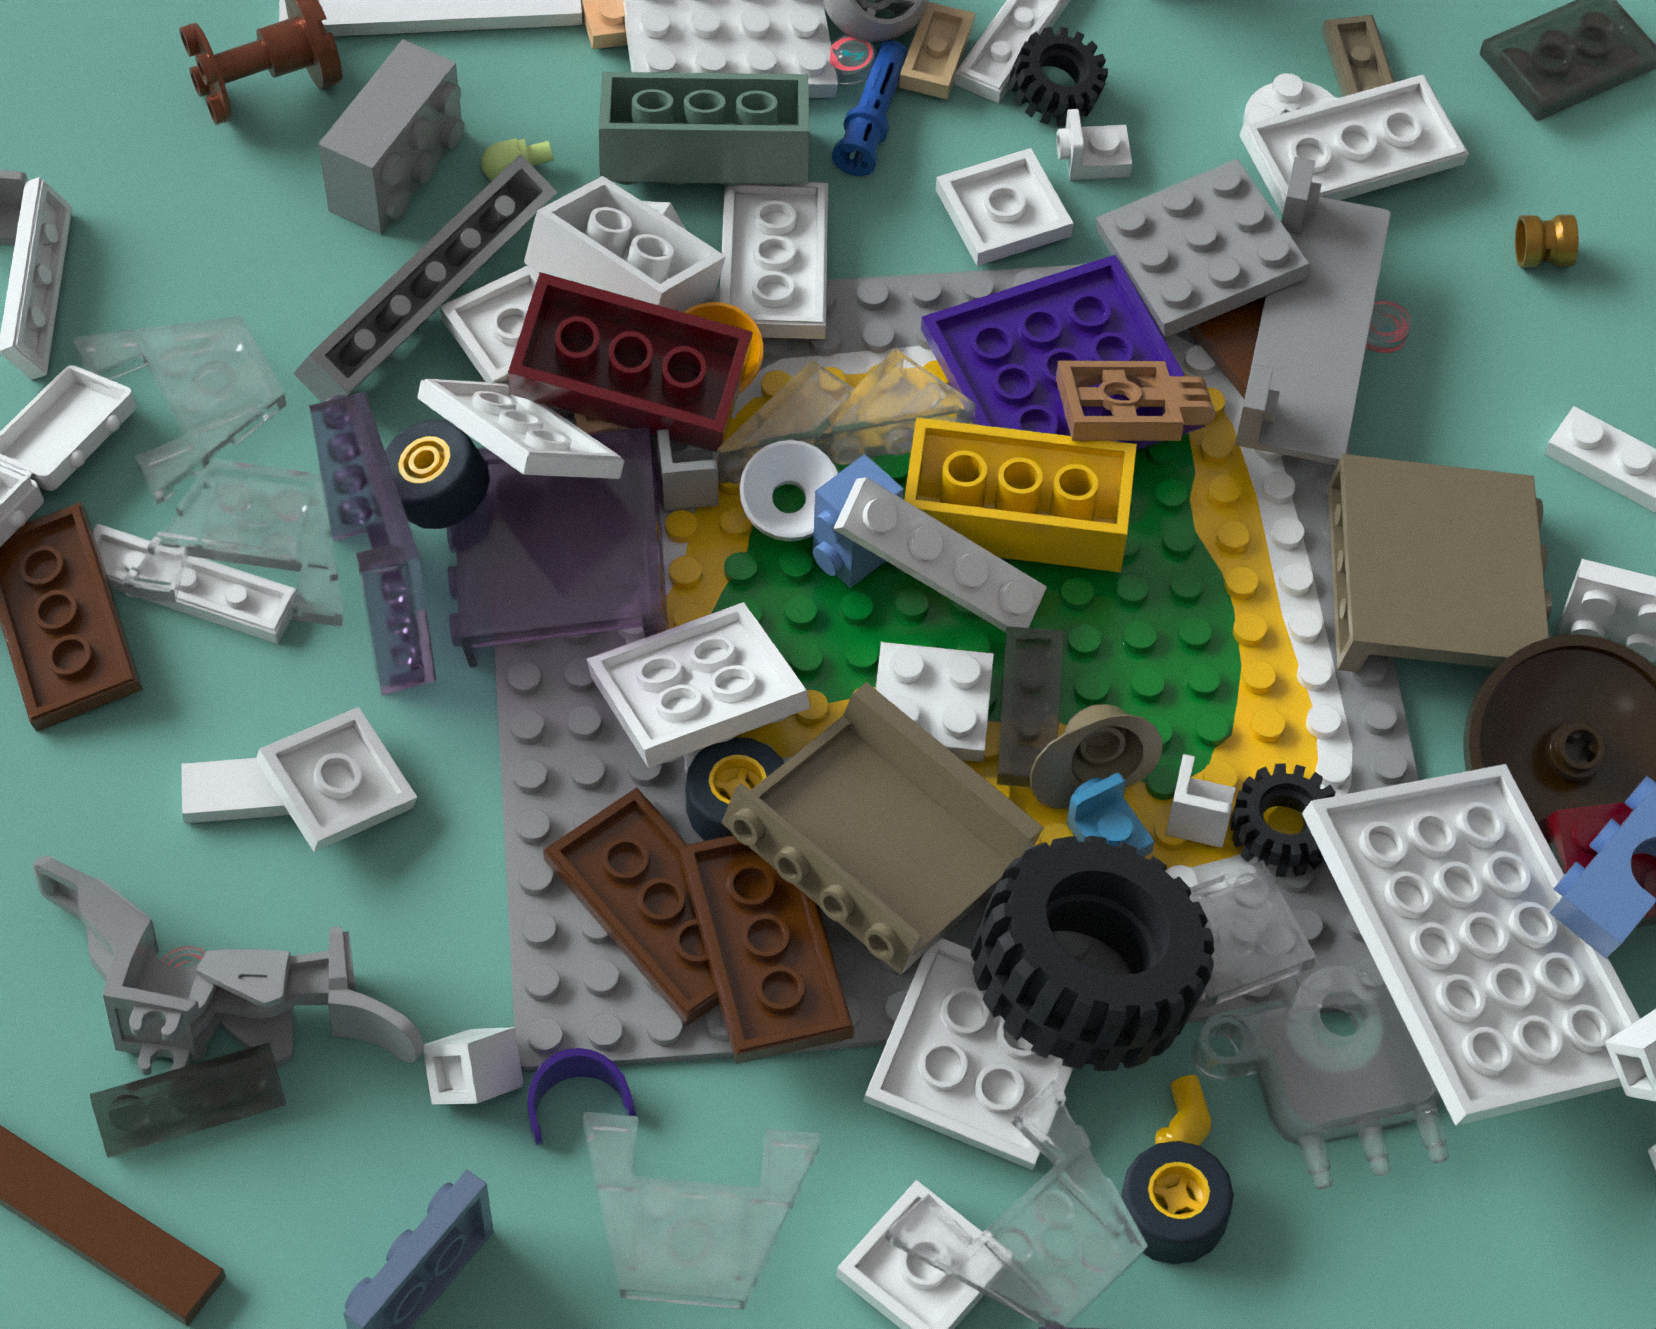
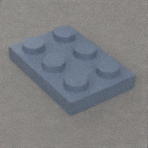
[343,1169,494,1329]

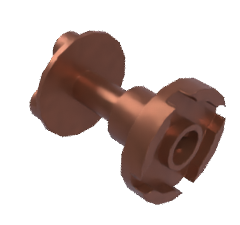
[179,0,343,125]

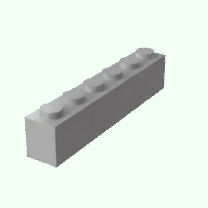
[293,154,557,412]

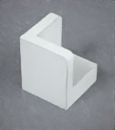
[1166,754,1235,848]
[423,1027,523,1105]

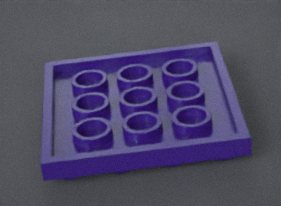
[921,254,1205,450]

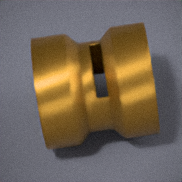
[1515,215,1579,268]

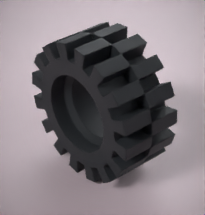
[1009,27,1108,126]
[1230,763,1336,877]

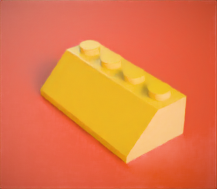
[904,417,1137,572]

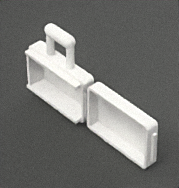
[0,365,137,547]

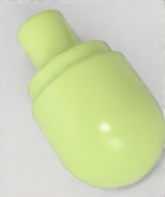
[481,138,554,181]

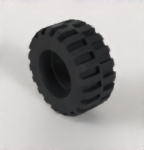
[971,836,1215,1071]

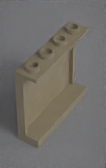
[1327,454,1552,672]
[721,682,1044,975]

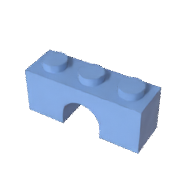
[1549,776,1656,959]

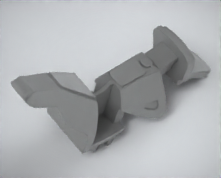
[33,856,424,1080]

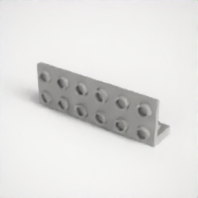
[1235,157,1391,465]

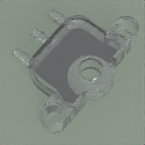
[1191,965,1449,1189]

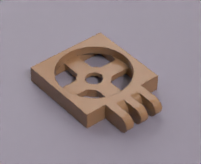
[1056,361,1216,441]

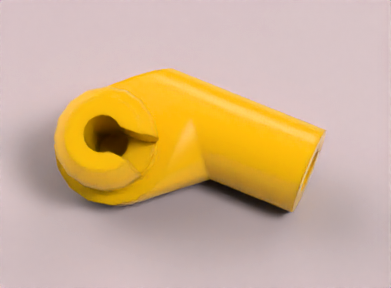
[1155,1075,1212,1146]

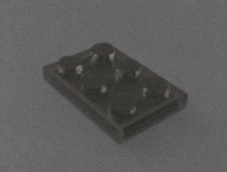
[1479,0,1656,122]

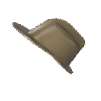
[1030,704,1162,809]

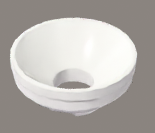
[739,440,838,541]

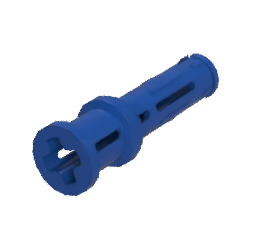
[831,40,908,176]

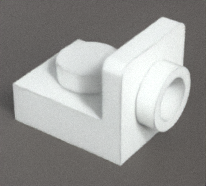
[1056,109,1132,180]

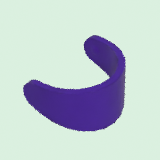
[527,1048,636,1146]

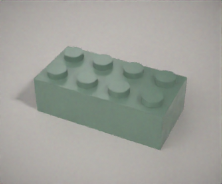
[599,72,809,187]

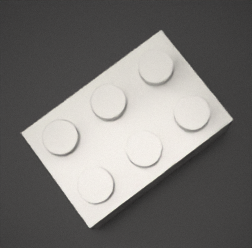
[524,176,726,312]

